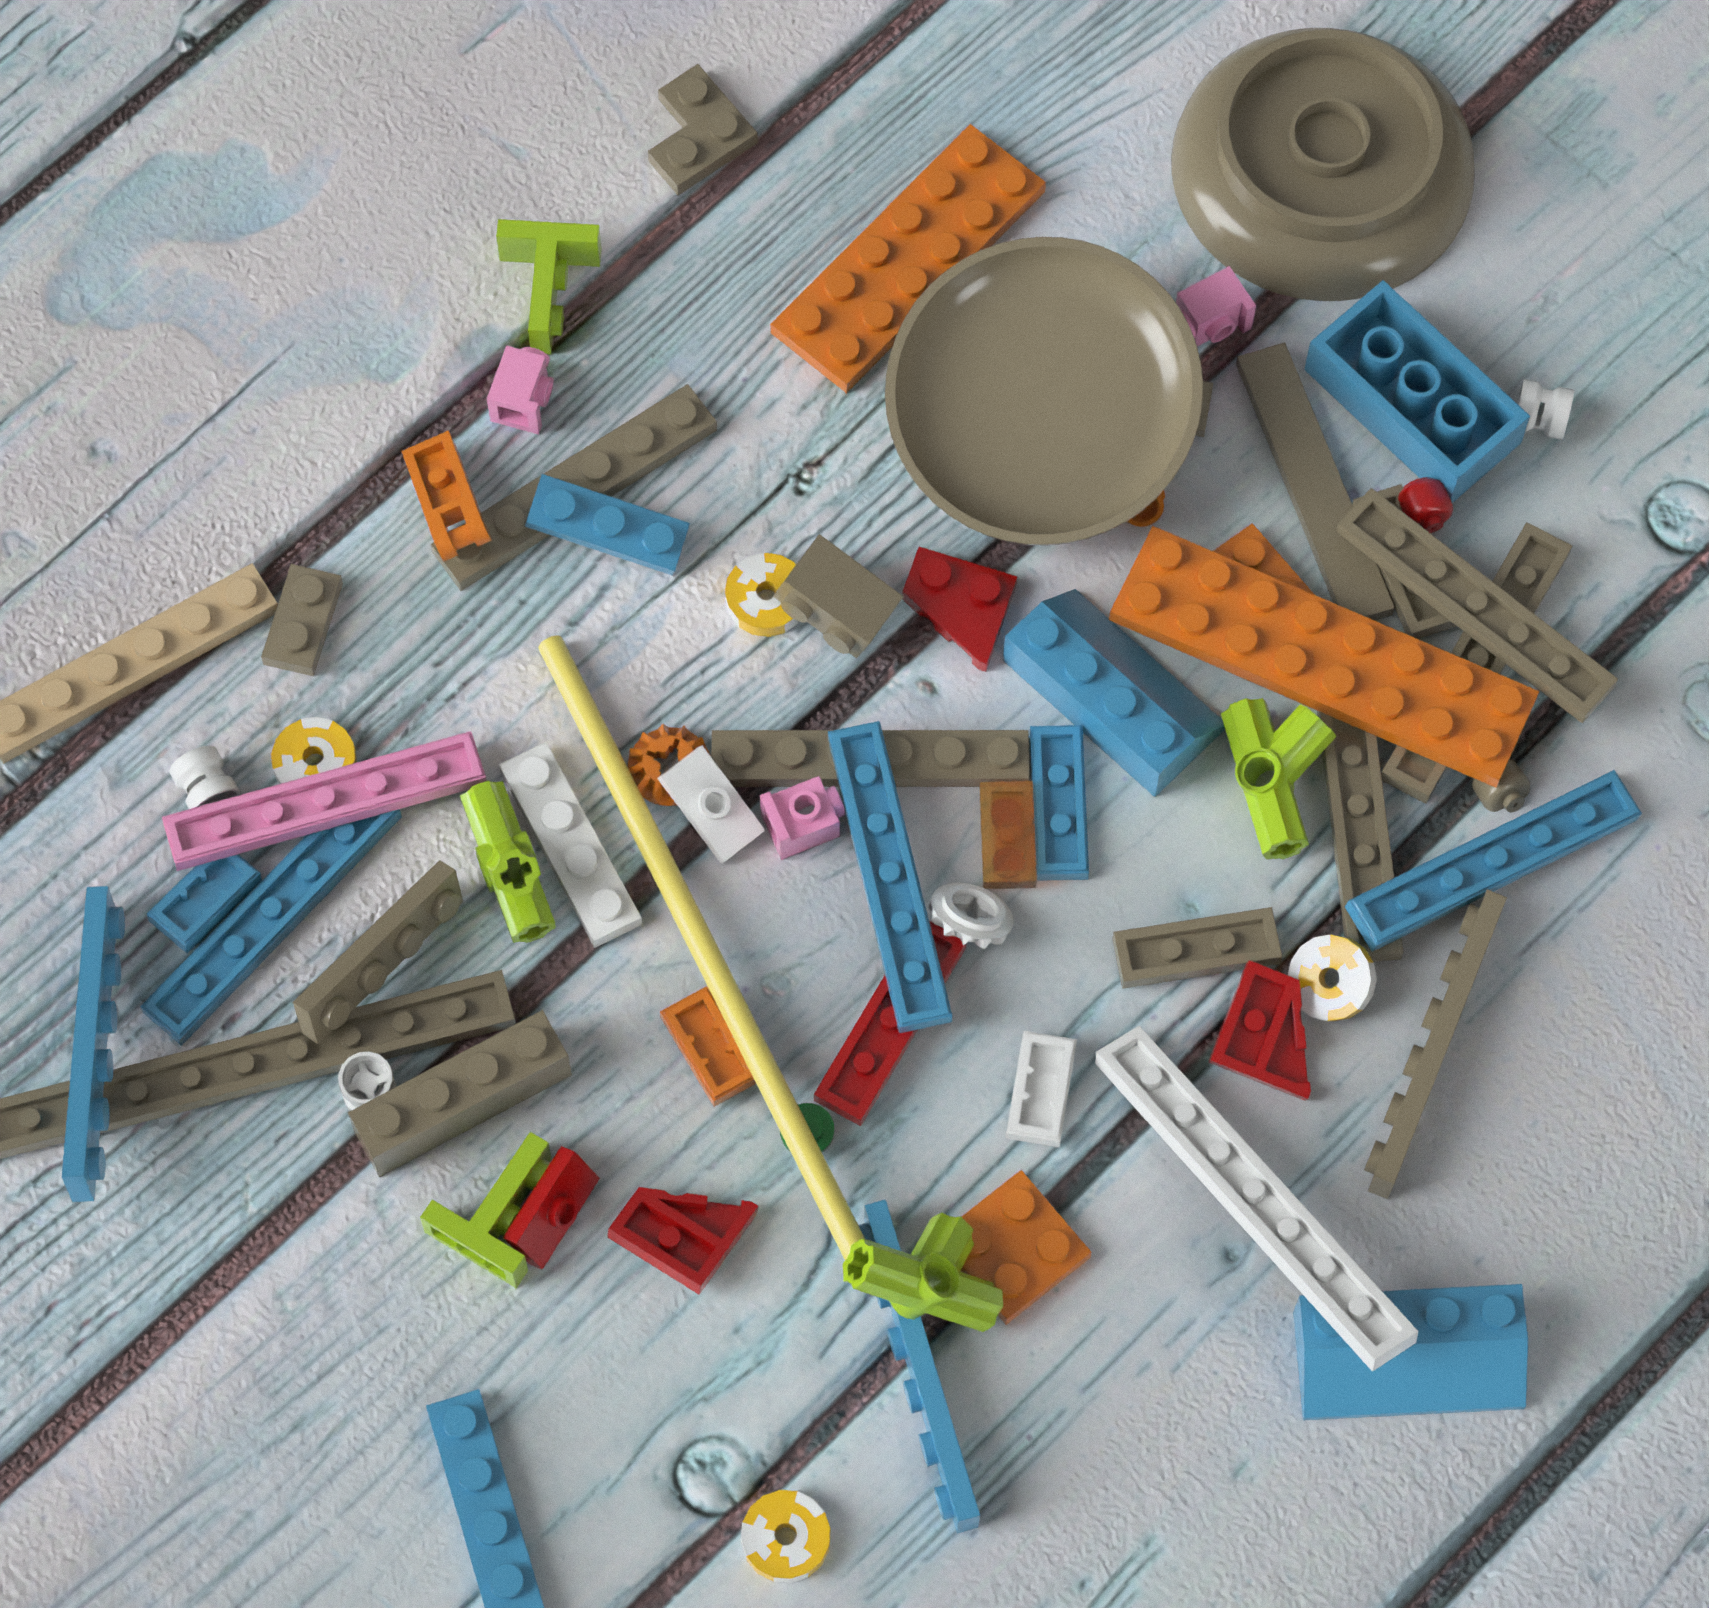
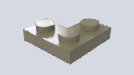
[648,64,758,196]

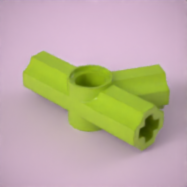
[1221,698,1337,860]
[460,780,556,943]
[843,1212,1003,1332]

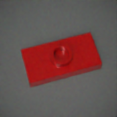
[503,1146,600,1270]

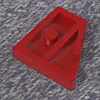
[902,546,1018,672]
[1208,960,1311,1101]
[607,1187,758,1295]

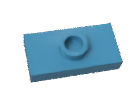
[147,854,262,953]

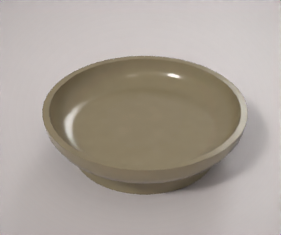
[1171,28,1475,301]
[885,237,1203,546]

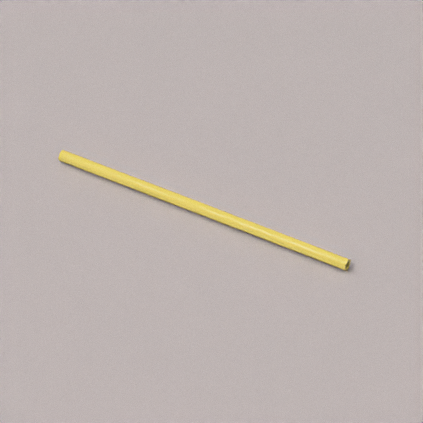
[538,635,865,1260]

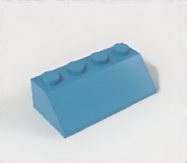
[1003,589,1225,797]
[1293,1284,1528,1421]

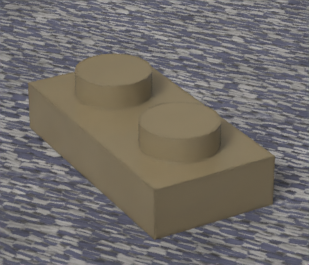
[261,564,343,677]

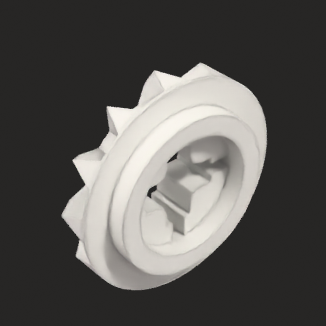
[928,883,1014,949]

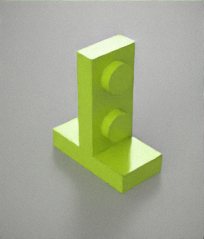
[496,219,602,355]
[420,1132,552,1288]

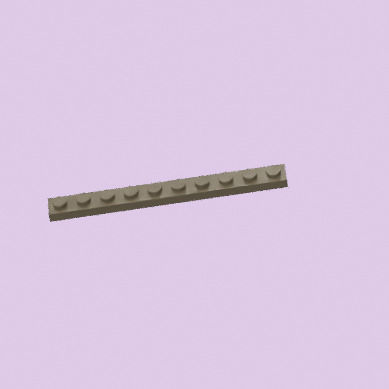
[0,970,516,1159]

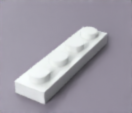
[499,742,642,948]

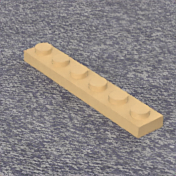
[0,563,278,764]

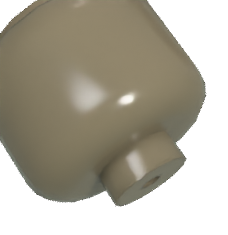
[1472,759,1530,813]

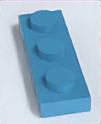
[525,474,690,576]

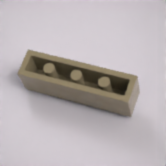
[348,1010,572,1177]

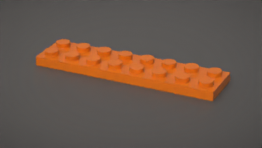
[1109,526,1540,788]

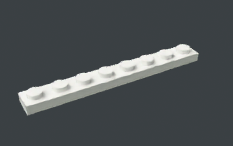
[1095,1026,1418,1372]

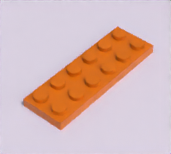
[770,124,1046,394]

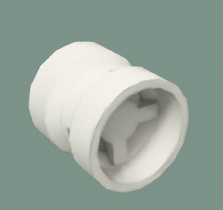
[1517,379,1574,440]
[169,746,241,809]
[338,1052,397,1111]

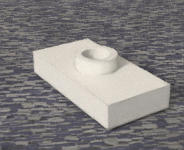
[657,745,766,863]
[1006,1031,1077,1147]

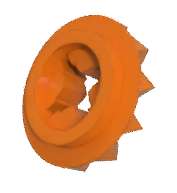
[627,724,711,806]

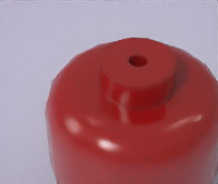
[1398,477,1453,533]

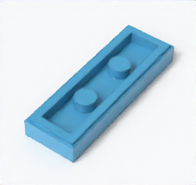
[1029,725,1089,881]

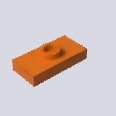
[660,986,756,1107]

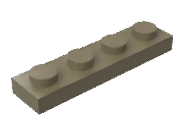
[293,860,463,1044]

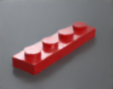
[814,921,967,1126]

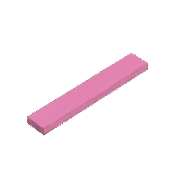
[162,731,486,871]

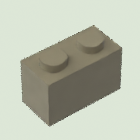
[773,534,904,659]

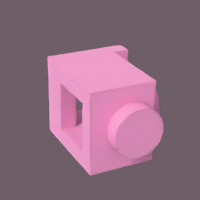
[1176,266,1256,347]
[487,346,554,435]
[760,776,845,860]

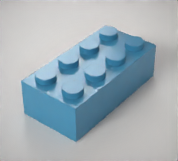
[1304,280,1530,503]

